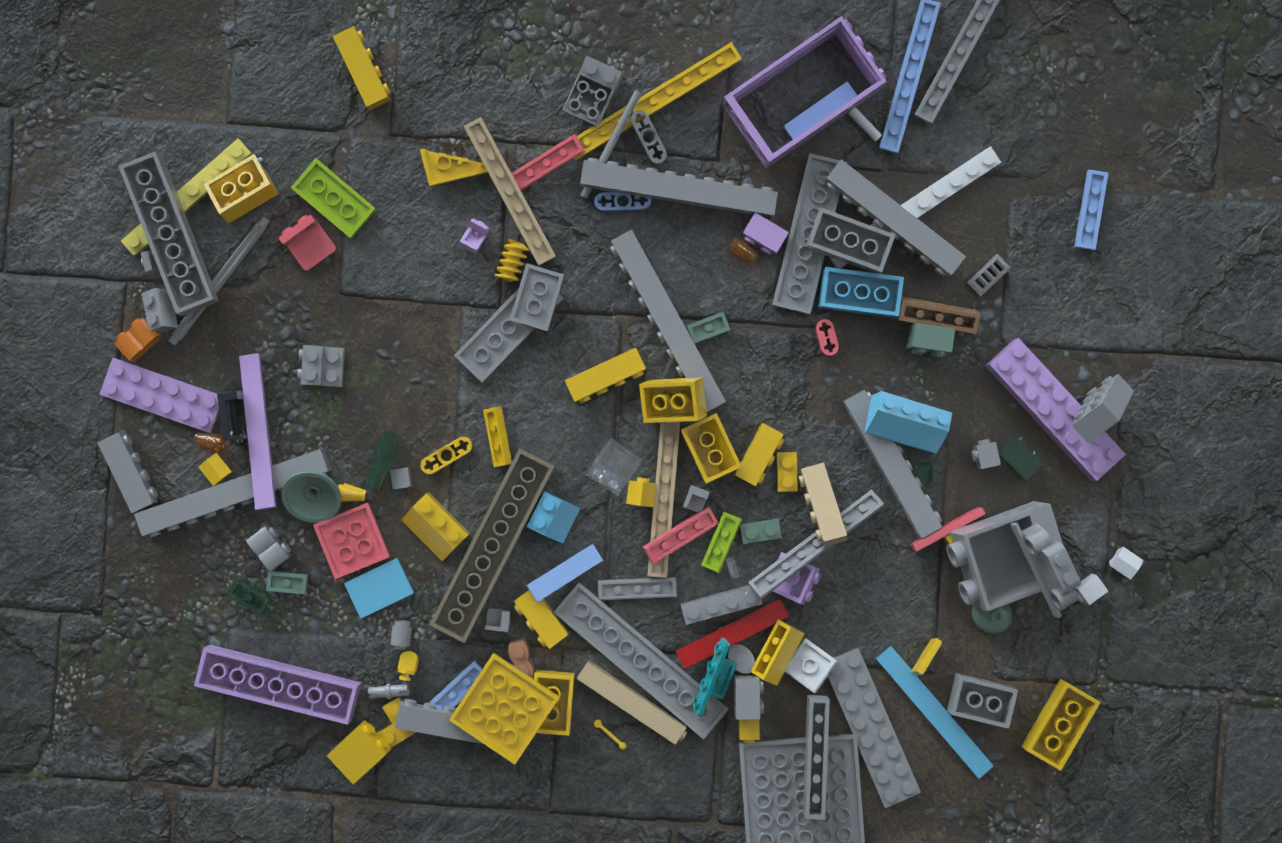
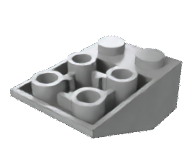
[562,55,624,126]

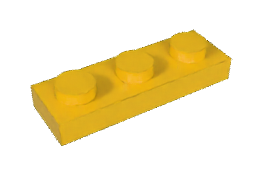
[483,406,512,467]

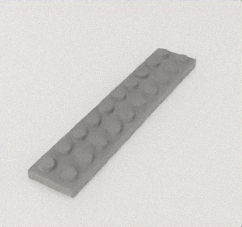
[554,582,729,739]

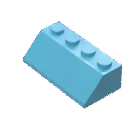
[864,391,952,454]

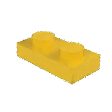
[777,452,798,492]

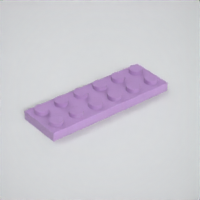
[99,358,219,433]

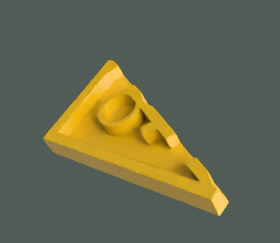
[420,149,488,187]

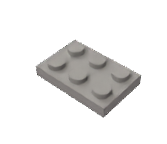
[510,263,565,332]

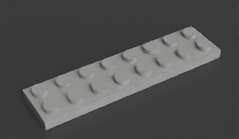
[772,153,847,315]
[828,647,921,808]

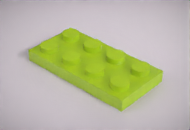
[291,158,377,239]

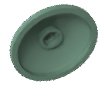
[281,471,342,523]

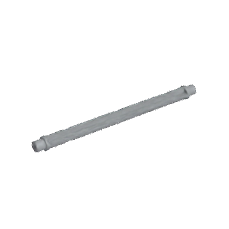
[168,216,270,345]

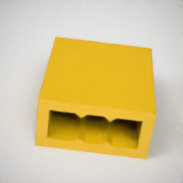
[327,720,391,784]

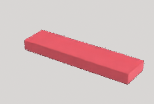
[511,134,585,191]
[642,507,719,564]
[910,507,986,552]

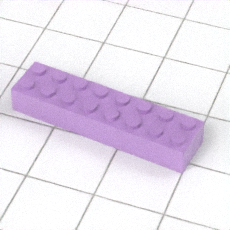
[985,338,1126,481]
[194,645,361,725]

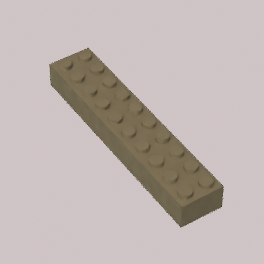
[430,448,555,643]

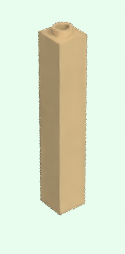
[577,660,687,744]

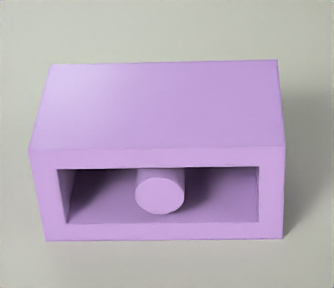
[742,213,789,255]

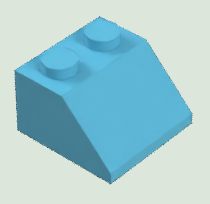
[527,491,580,543]

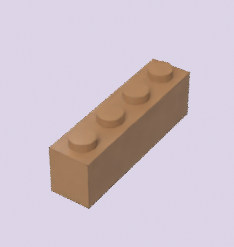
[897,297,981,334]

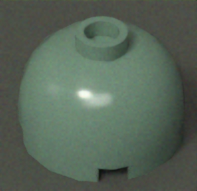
[971,604,1013,634]

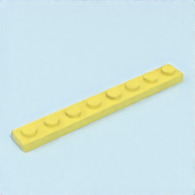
[121,138,252,256]

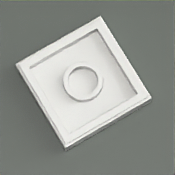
[785,638,838,693]

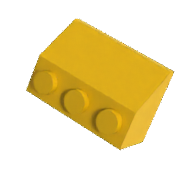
[204,154,279,224]
[680,413,742,483]
[402,492,470,562]

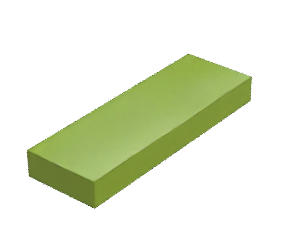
[701,512,743,573]

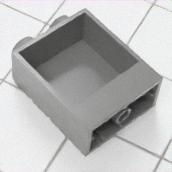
[947,501,1063,611]

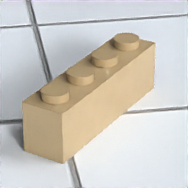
[798,463,847,547]

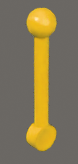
[594,720,627,750]

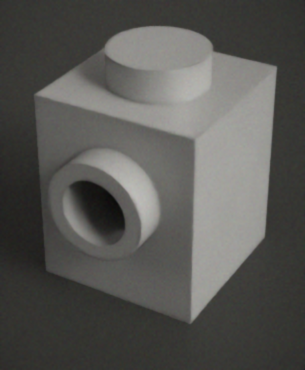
[971,439,1001,469]

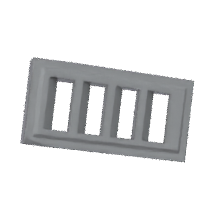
[967,254,1011,296]

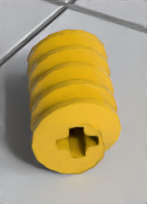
[494,239,529,282]

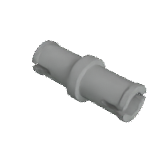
[368,683,410,700]

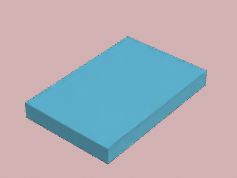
[344,558,415,618]

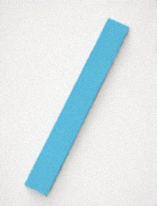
[876,646,993,778]

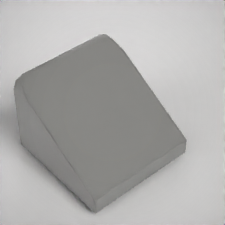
[390,467,413,489]

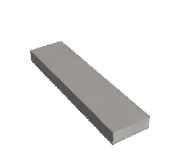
[598,577,677,600]

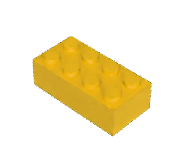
[1021,679,1101,771]

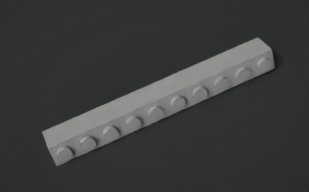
[580,158,778,218]
[610,229,726,412]
[134,449,332,538]

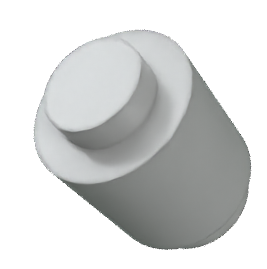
[390,620,412,650]

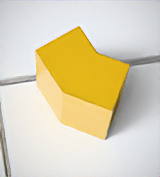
[199,453,232,486]

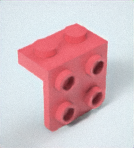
[279,215,336,271]

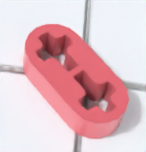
[815,319,839,356]

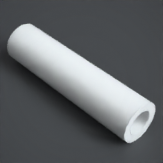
[849,107,882,142]

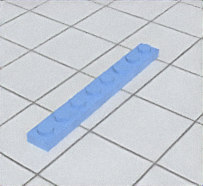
[878,0,941,154]

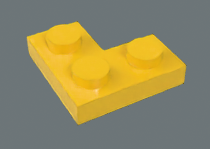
[377,697,416,748]

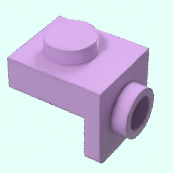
[459,219,489,254]

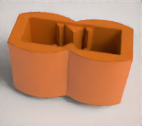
[114,318,163,362]

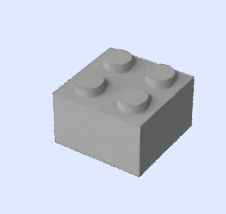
[733,674,764,720]

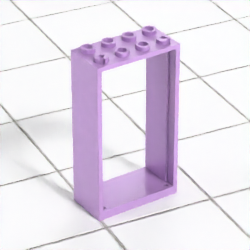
[722,16,887,169]

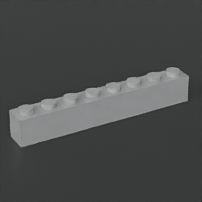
[825,160,966,277]
[842,390,942,539]

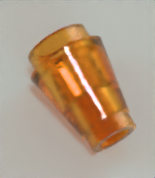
[727,236,758,263]
[194,433,226,453]

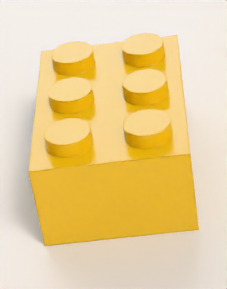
[639,377,707,423]
[534,670,575,736]

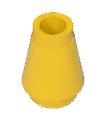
[338,483,366,502]

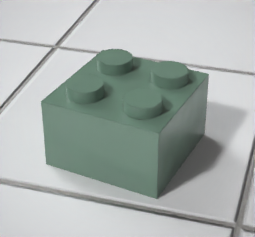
[906,323,955,357]

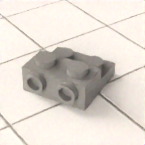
[297,345,345,387]

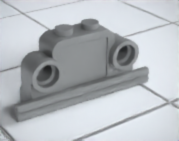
[1010,523,1081,618]

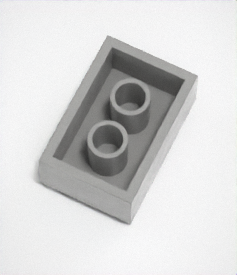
[947,673,1018,729]

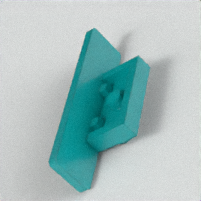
[693,637,737,716]

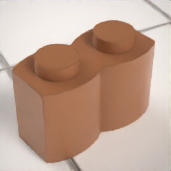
[508,638,535,678]

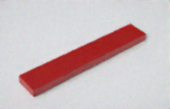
[675,599,789,669]

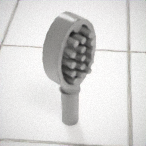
[716,626,755,674]

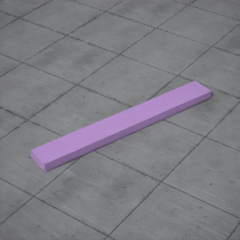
[239,353,277,510]

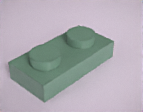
[687,312,730,344]
[740,518,782,544]
[266,571,309,594]

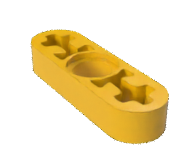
[421,437,473,474]

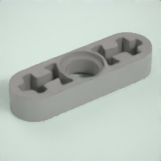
[630,110,667,163]

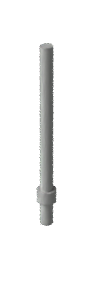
[581,90,642,199]

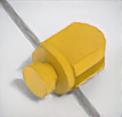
[397,651,419,681]

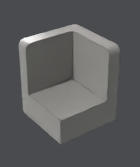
[683,485,710,512]
[485,608,511,632]

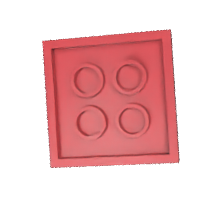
[313,502,391,579]

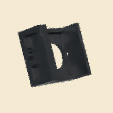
[217,391,248,444]

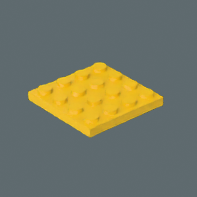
[449,653,560,764]

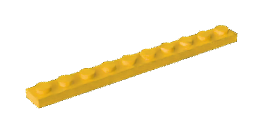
[574,42,742,161]

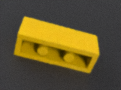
[734,423,784,486]
[514,590,569,649]
[750,620,805,685]

